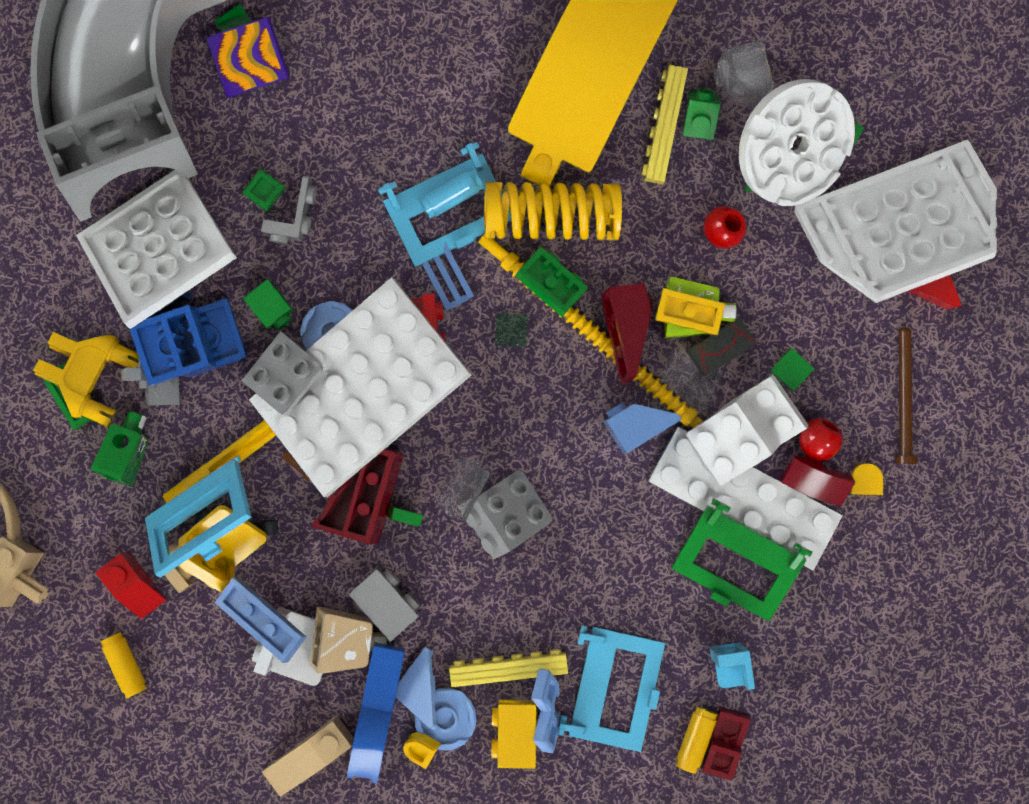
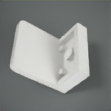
[252,607,323,686]

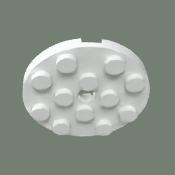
[739,79,855,206]

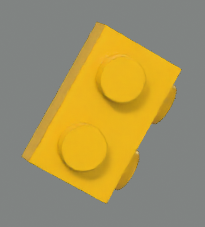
[178,505,266,593]

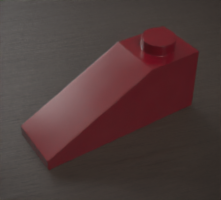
[601,283,653,386]

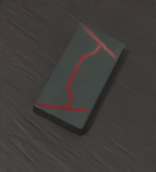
[687,318,757,377]

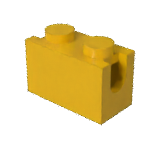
[491,699,536,769]

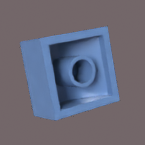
[603,402,682,453]

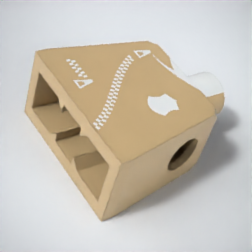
[310,607,387,674]

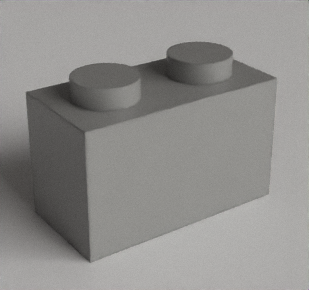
[349,567,420,642]

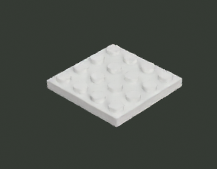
[76,170,237,329]

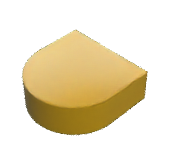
[850,463,883,495]
[403,732,441,769]

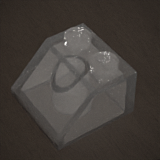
[713,40,775,111]

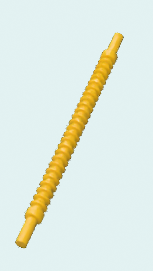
[478,235,703,428]

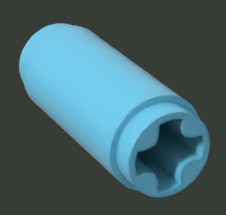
[419,169,484,218]

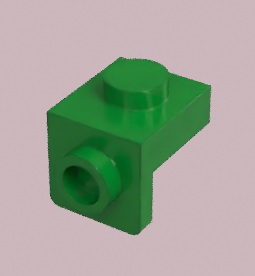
[683,88,721,140]

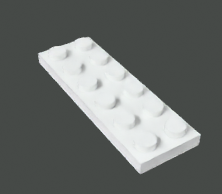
[648,427,842,570]

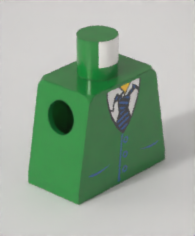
[91,411,149,488]

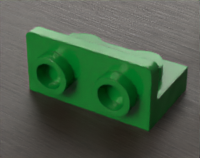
[515,247,588,317]

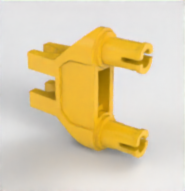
[33,332,140,428]

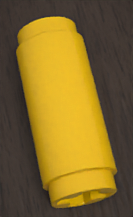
[100,632,147,698]
[676,706,718,774]

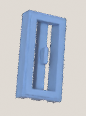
[422,242,474,311]

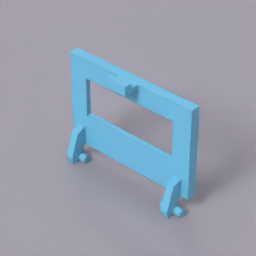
[378,142,512,268]
[145,456,251,578]
[558,625,665,752]

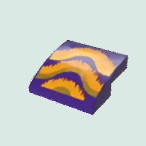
[206,17,290,98]

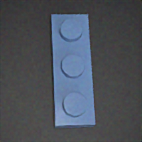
[215,577,307,663]

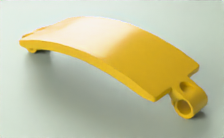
[508,0,678,186]

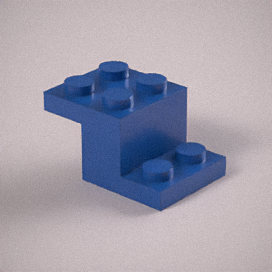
[129,298,249,386]

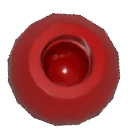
[703,206,747,249]
[799,417,843,461]

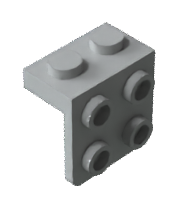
[241,331,323,415]
[460,470,552,560]

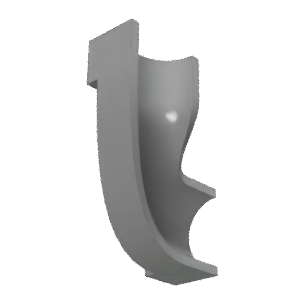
[30,0,227,222]

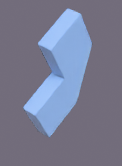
[531,669,561,753]

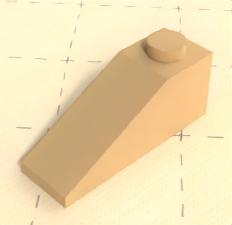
[262,715,354,797]

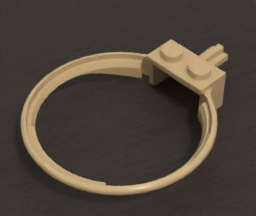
[0,482,49,607]

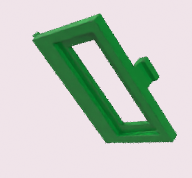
[671,498,813,621]

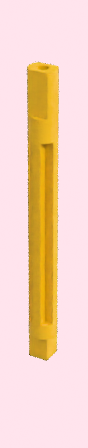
[163,420,276,503]

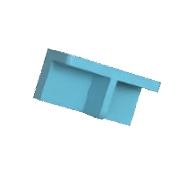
[710,643,755,690]

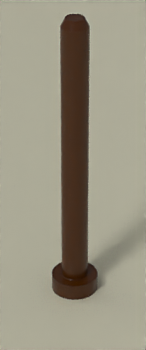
[895,327,917,464]

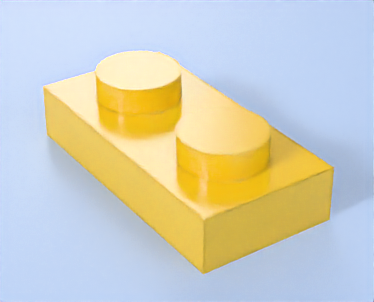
[655,288,725,335]

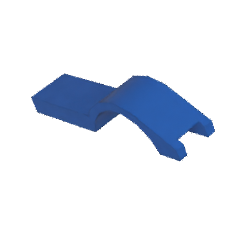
[347,642,406,784]

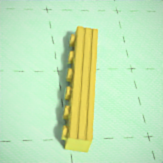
[642,65,688,185]
[449,649,568,687]

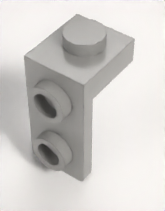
[261,176,316,244]

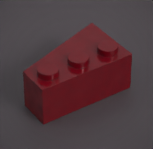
[310,448,404,544]

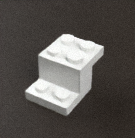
[686,374,808,486]

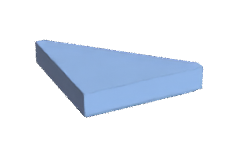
[396,647,438,730]

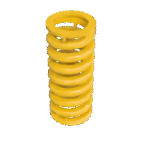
[484,182,622,240]

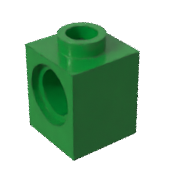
[243,279,295,330]

